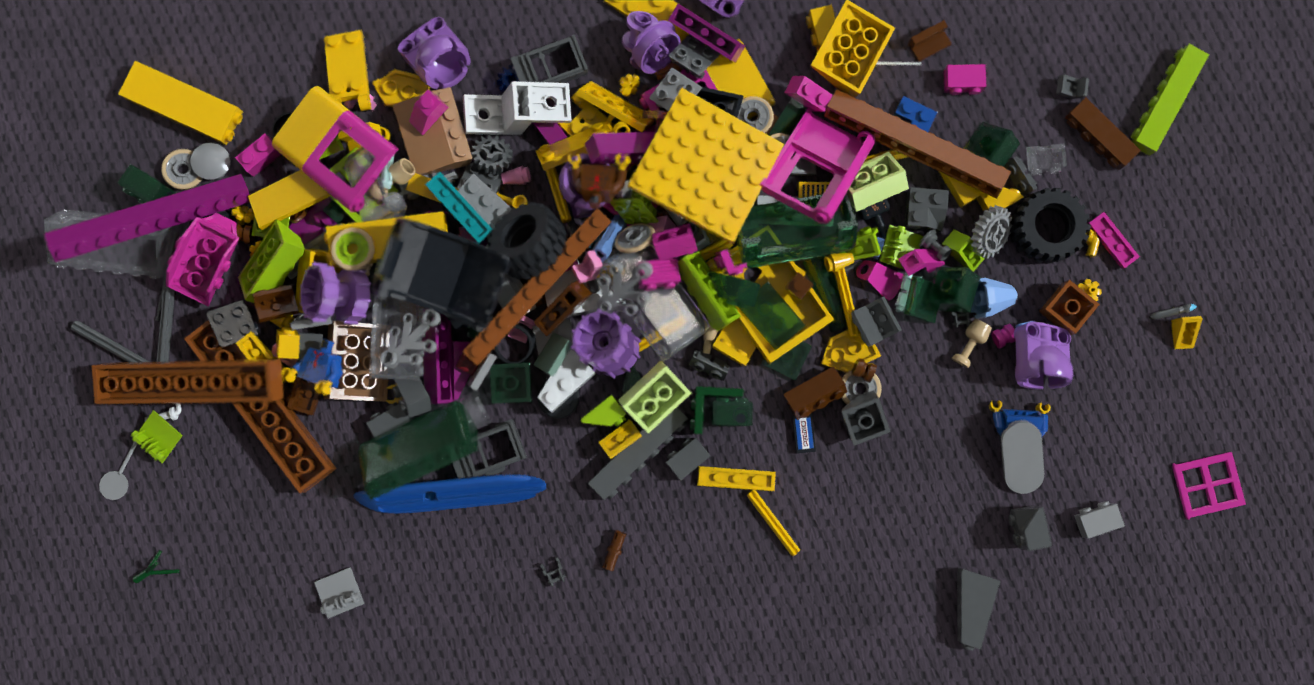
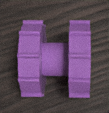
[300,262,371,325]
[571,309,641,379]

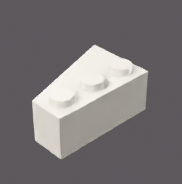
[538,349,595,413]

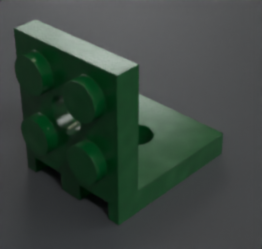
[690,387,744,435]

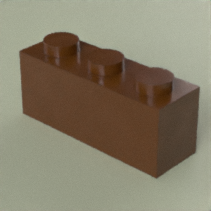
[783,366,847,420]

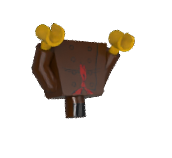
[568,153,630,210]

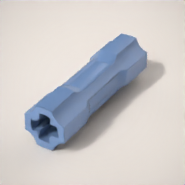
[591,215,627,263]

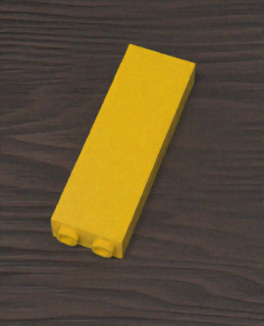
[118,61,243,145]
[324,211,448,268]

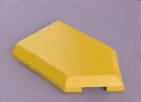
[372,69,430,107]
[821,330,881,373]

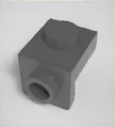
[1056,74,1089,99]

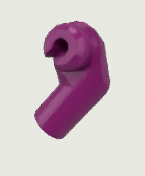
[313,211,337,226]

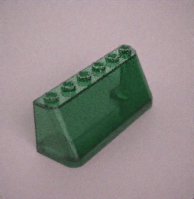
[736,193,858,268]
[358,401,478,500]

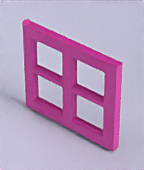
[1172,452,1246,520]

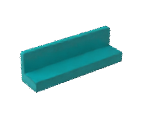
[425,172,493,244]

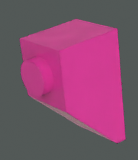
[409,90,449,135]

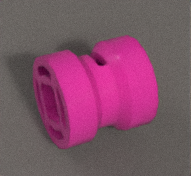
[991,324,1016,349]

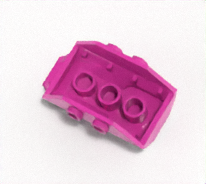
[166,213,239,307]

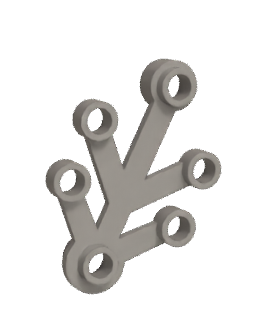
[597,262,653,316]
[381,309,441,369]

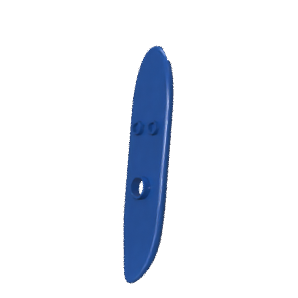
[354,475,546,514]

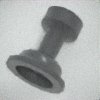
[919,230,952,261]

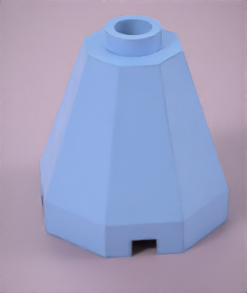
[966,278,1017,319]

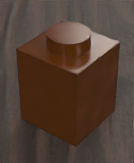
[786,272,814,301]

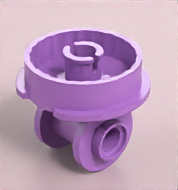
[622,11,680,74]

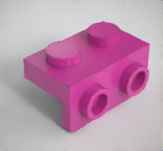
[713,249,747,276]

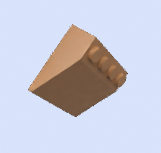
[393,87,473,176]
[324,321,391,402]

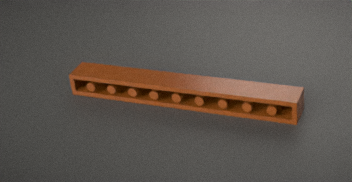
[824,90,1011,199]
[463,209,612,365]

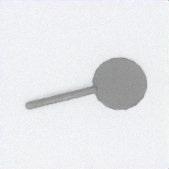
[99,441,138,500]

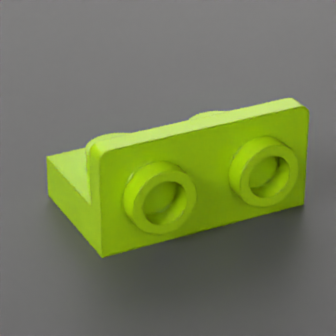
[837,227,881,260]

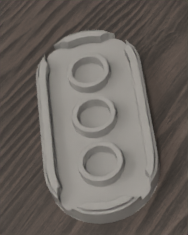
[1001,420,1044,494]

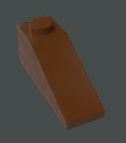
[534,281,592,337]

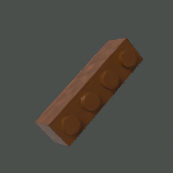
[1064,98,1141,170]

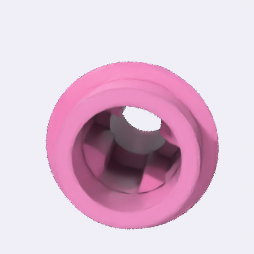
[501,166,531,185]

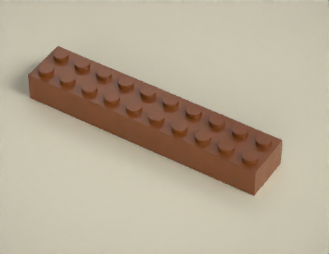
[184,321,337,493]
[92,359,283,404]

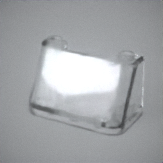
[345,135,407,222]

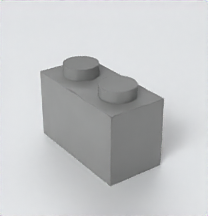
[1074,501,1125,539]

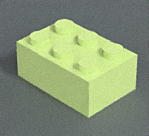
[844,152,909,212]
[618,361,691,433]

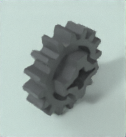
[471,135,513,174]

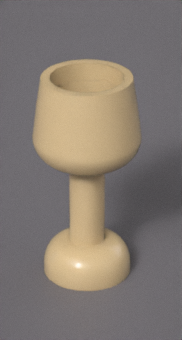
[370,158,415,200]
[951,319,992,368]

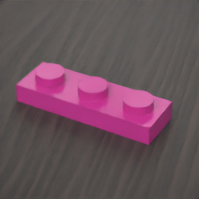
[1088,212,1140,269]

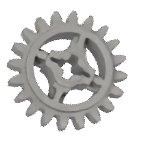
[971,205,1012,259]

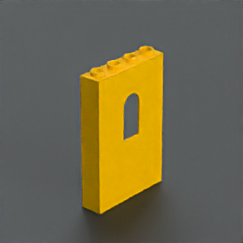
[706,225,834,364]

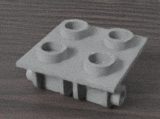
[649,68,702,111]
[314,567,365,618]

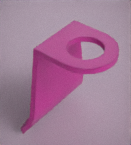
[856,260,903,301]

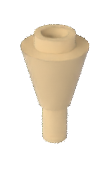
[702,318,718,354]

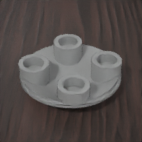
[190,143,230,180]

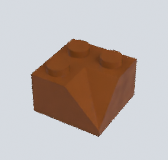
[1039,280,1100,335]

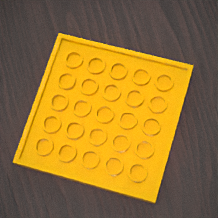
[628,88,784,244]

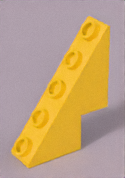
[939,172,1024,211]

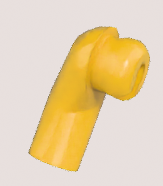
[1086,229,1100,257]

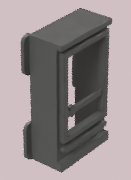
[510,34,588,83]
[447,419,528,479]

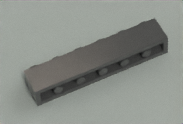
[588,407,688,500]

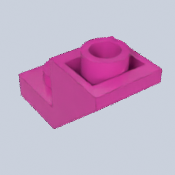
[899,249,945,276]

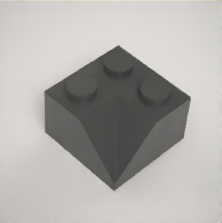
[904,187,949,232]
[841,390,891,446]
[1008,506,1052,551]

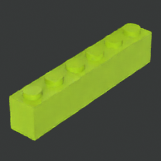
[1131,44,1209,156]

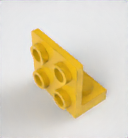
[712,319,756,367]

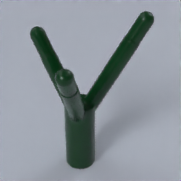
[133,550,180,584]

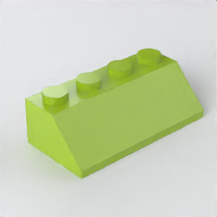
[238,219,305,303]
[678,252,741,331]

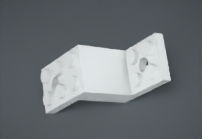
[463,81,571,135]

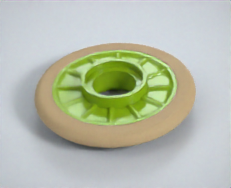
[331,228,375,271]

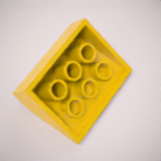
[810,0,895,98]

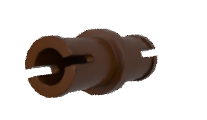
[602,530,627,571]

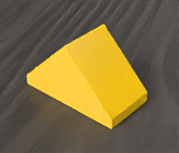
[1171,316,1202,349]

